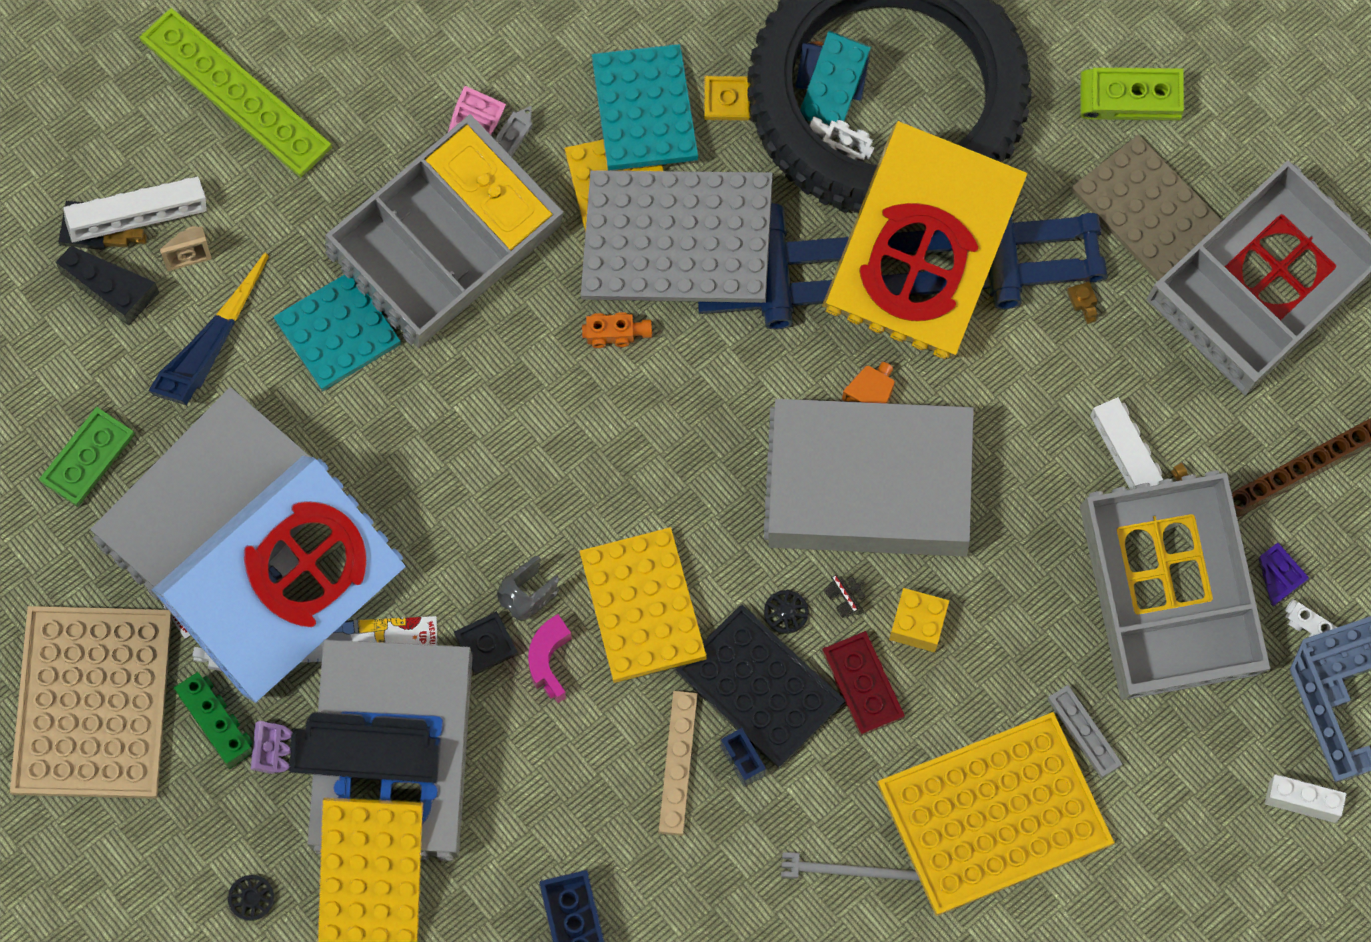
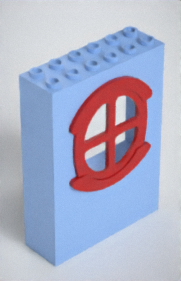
[152,456,406,702]

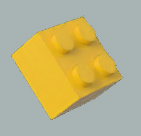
[889,588,949,652]

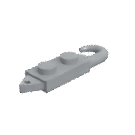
[495,106,533,157]

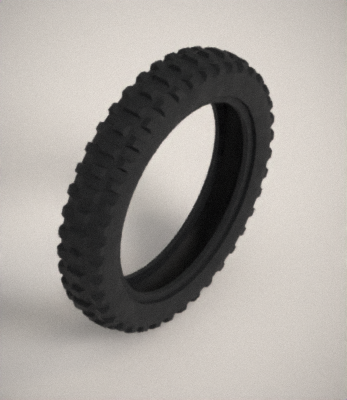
[747,0,1032,214]

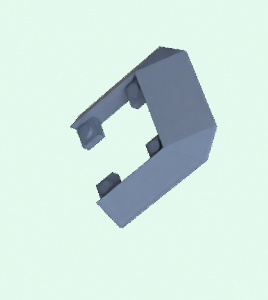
[1290,616,1371,782]

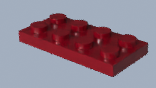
[822,631,905,736]

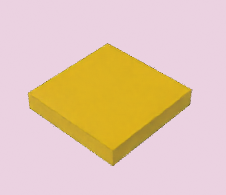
[704,76,750,121]

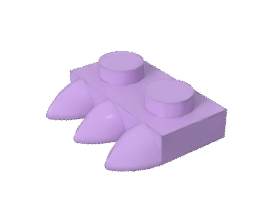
[251,721,292,774]

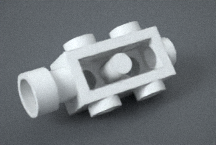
[810,117,874,162]
[1285,599,1338,637]

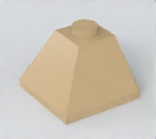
[160,226,212,271]

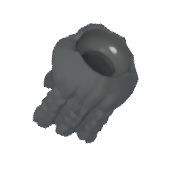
[497,556,559,621]

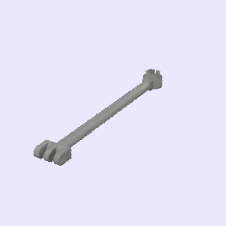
[781,852,920,881]

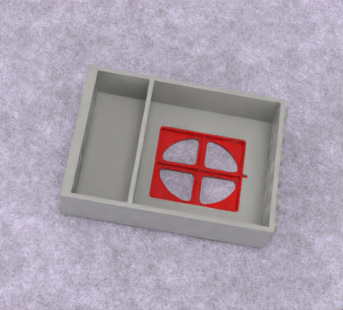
[1146,160,1371,396]

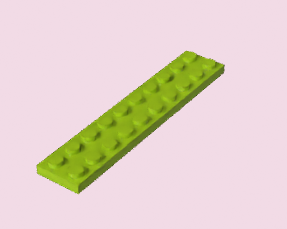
[139,8,332,178]

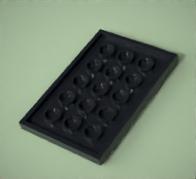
[675,604,846,769]

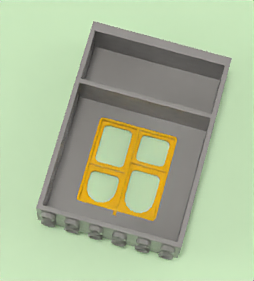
[1079,470,1270,701]

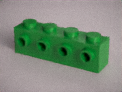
[174,672,253,770]

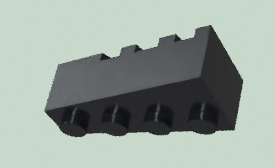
[56,246,159,326]

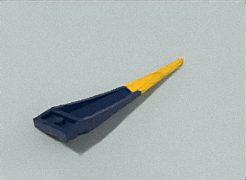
[148,253,269,406]

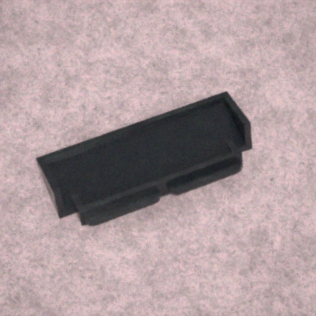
[289,712,441,783]

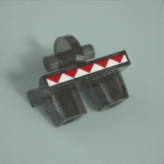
[824,574,866,619]

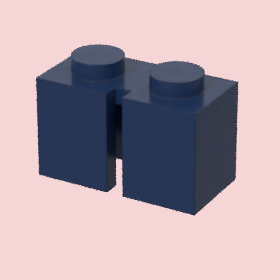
[720,728,766,787]

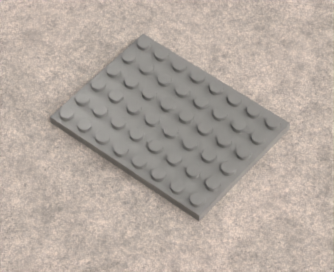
[581,171,773,303]

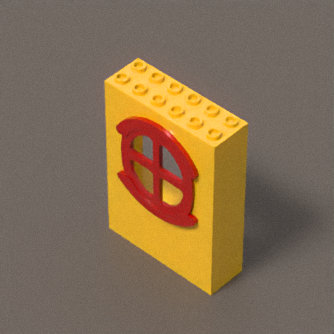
[822,121,1028,360]

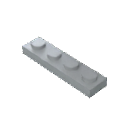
[1047,685,1123,779]

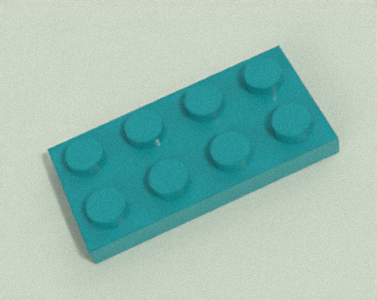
[800,31,871,126]

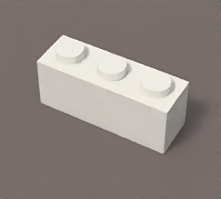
[1265,775,1346,823]

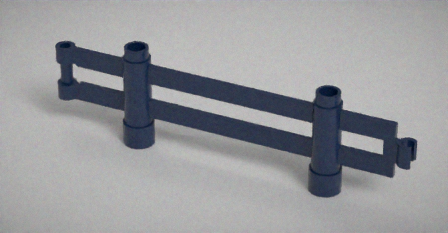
[698,203,1108,329]

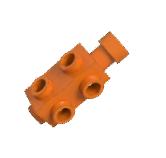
[582,312,652,348]

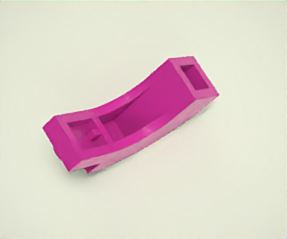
[528,614,572,703]

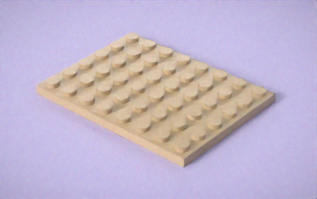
[10,606,172,799]

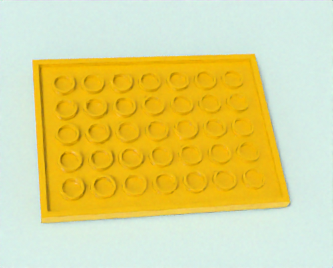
[877,712,1114,916]

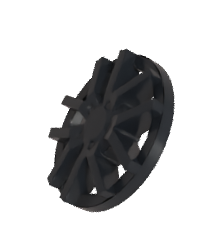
[764,589,809,634]
[228,875,274,921]

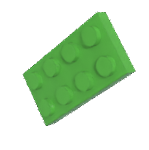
[39,407,135,507]

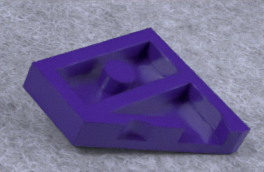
[1259,543,1309,607]

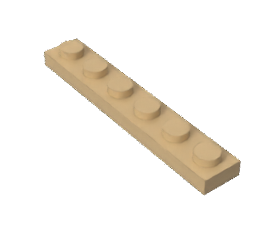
[659,691,697,836]

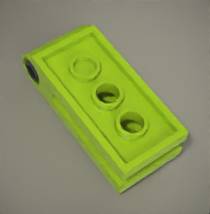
[1080,67,1184,121]

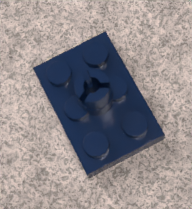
[795,42,870,101]

